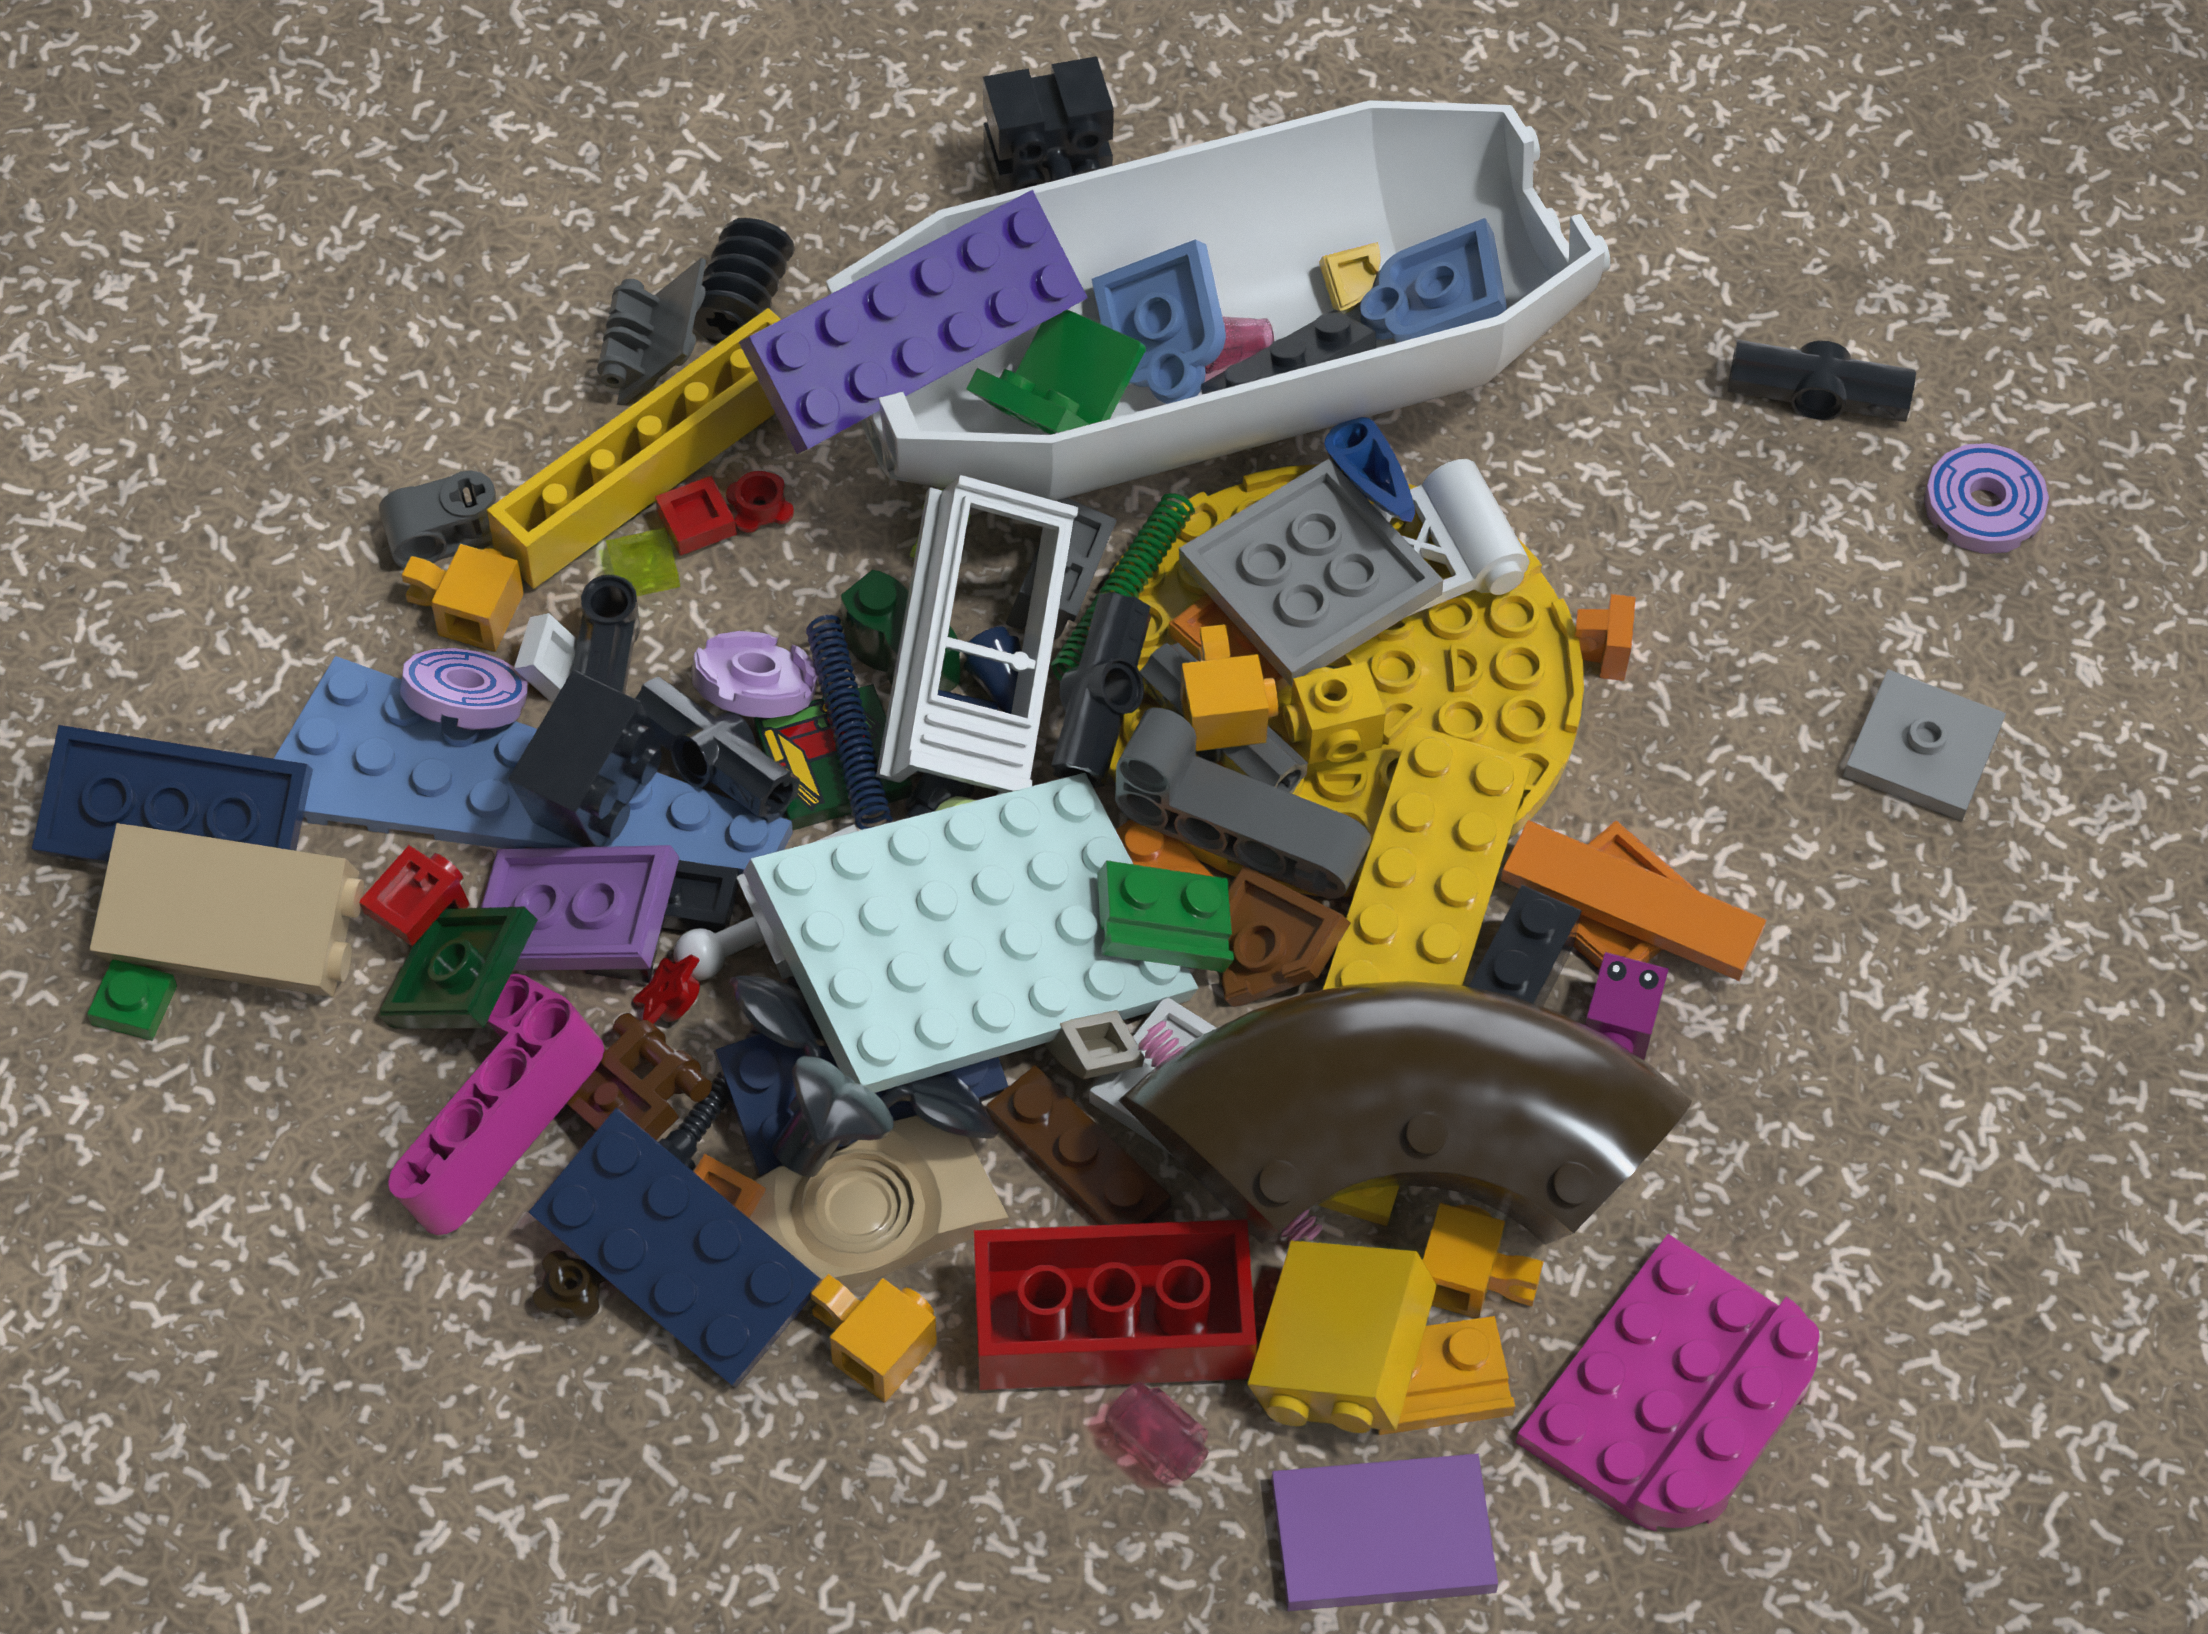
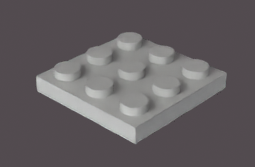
[1179,459,1443,687]

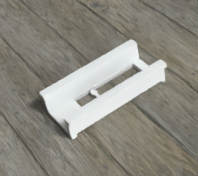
[876,475,1078,795]

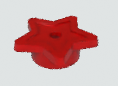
[633,954,700,1024]

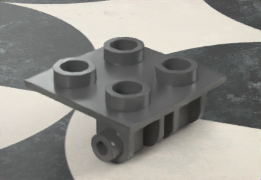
[597,258,706,405]

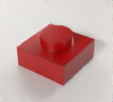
[655,476,736,556]

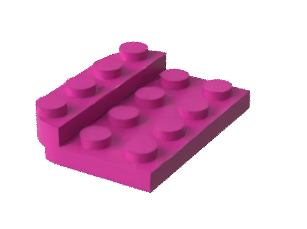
[1515,1234,1820,1531]

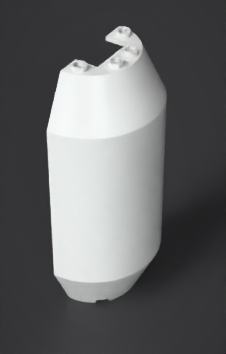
[826,101,1610,501]

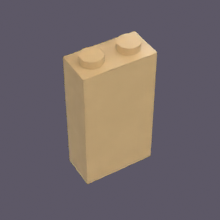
[89,823,365,997]

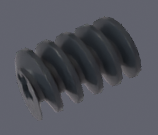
[693,218,795,343]

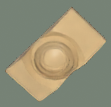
[749,1115,1009,1310]

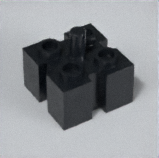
[983,56,1114,195]

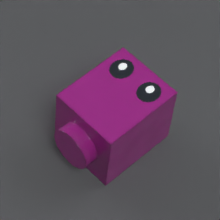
[1585,952,1669,1061]

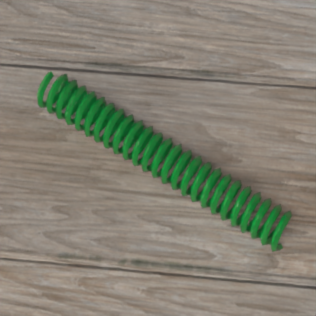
[1051,493,1195,682]

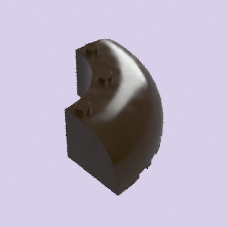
[1118,981,1692,1245]

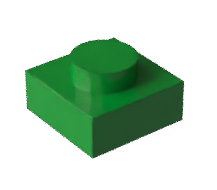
[87,959,177,1041]

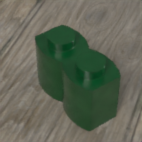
[840,569,960,692]

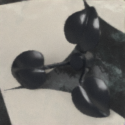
[728,976,999,1177]

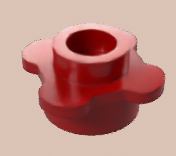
[726,471,794,533]

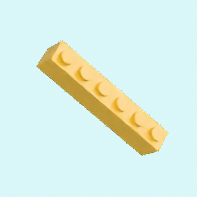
[487,308,782,589]

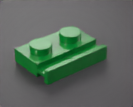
[1097,860,1234,972]

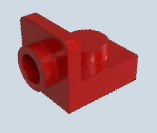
[359,845,470,946]

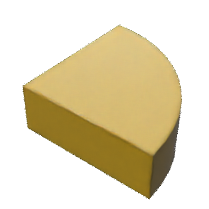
[1319,242,1381,314]

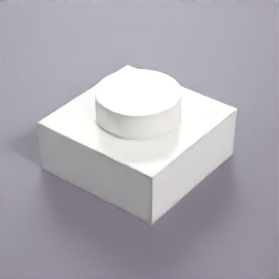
[514,613,578,702]

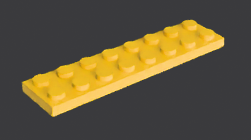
[1318,724,1533,1226]

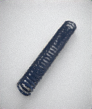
[806,614,893,830]

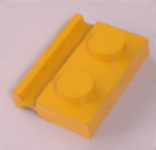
[1377,1316,1515,1435]

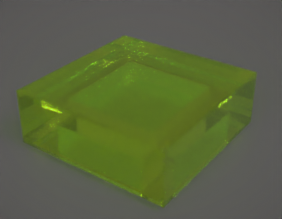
[606,527,680,596]

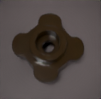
[533,1250,606,1320]

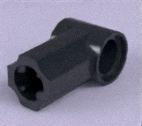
[572,575,640,694]

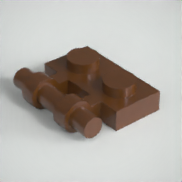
[565,1013,712,1140]

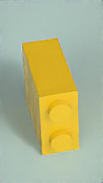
[1247,1240,1437,1433]

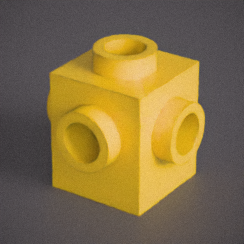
[1283,661,1386,764]

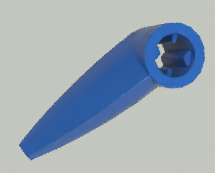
[1324,417,1415,522]

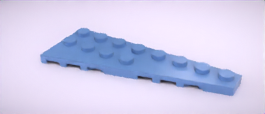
[274,656,793,875]

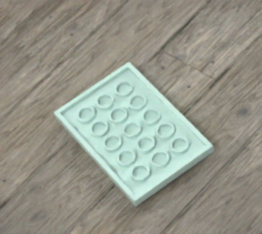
[743,773,1198,1093]

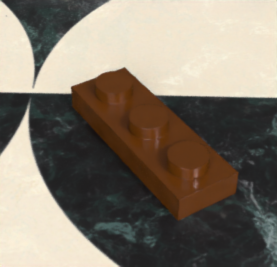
[986,1065,1171,1225]

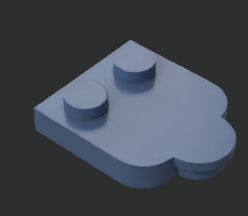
[1360,218,1507,343]
[1091,239,1226,404]

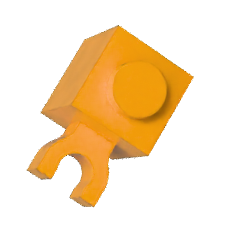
[401,544,524,652]
[1180,624,1278,751]
[1422,1203,1544,1318]
[811,1274,937,1403]

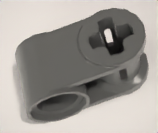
[379,470,496,568]

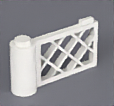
[1373,459,1530,616]

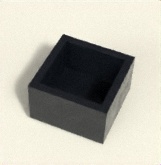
[508,669,662,847]

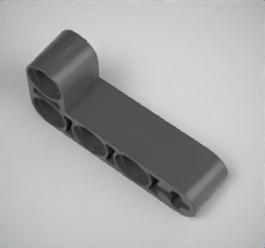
[1115,708,1371,899]

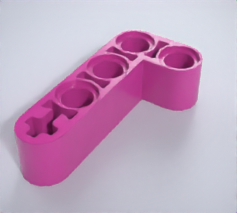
[388,974,604,1235]

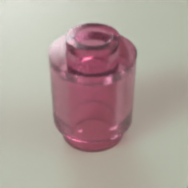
[1105,1382,1209,1483]

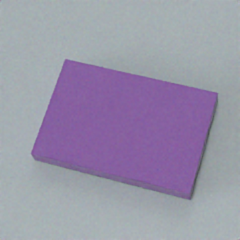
[481,845,679,971]
[1271,1453,1498,1611]

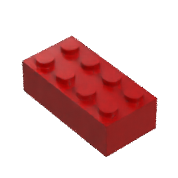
[974,1219,1257,1390]

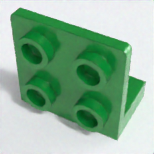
[966,309,1146,435]

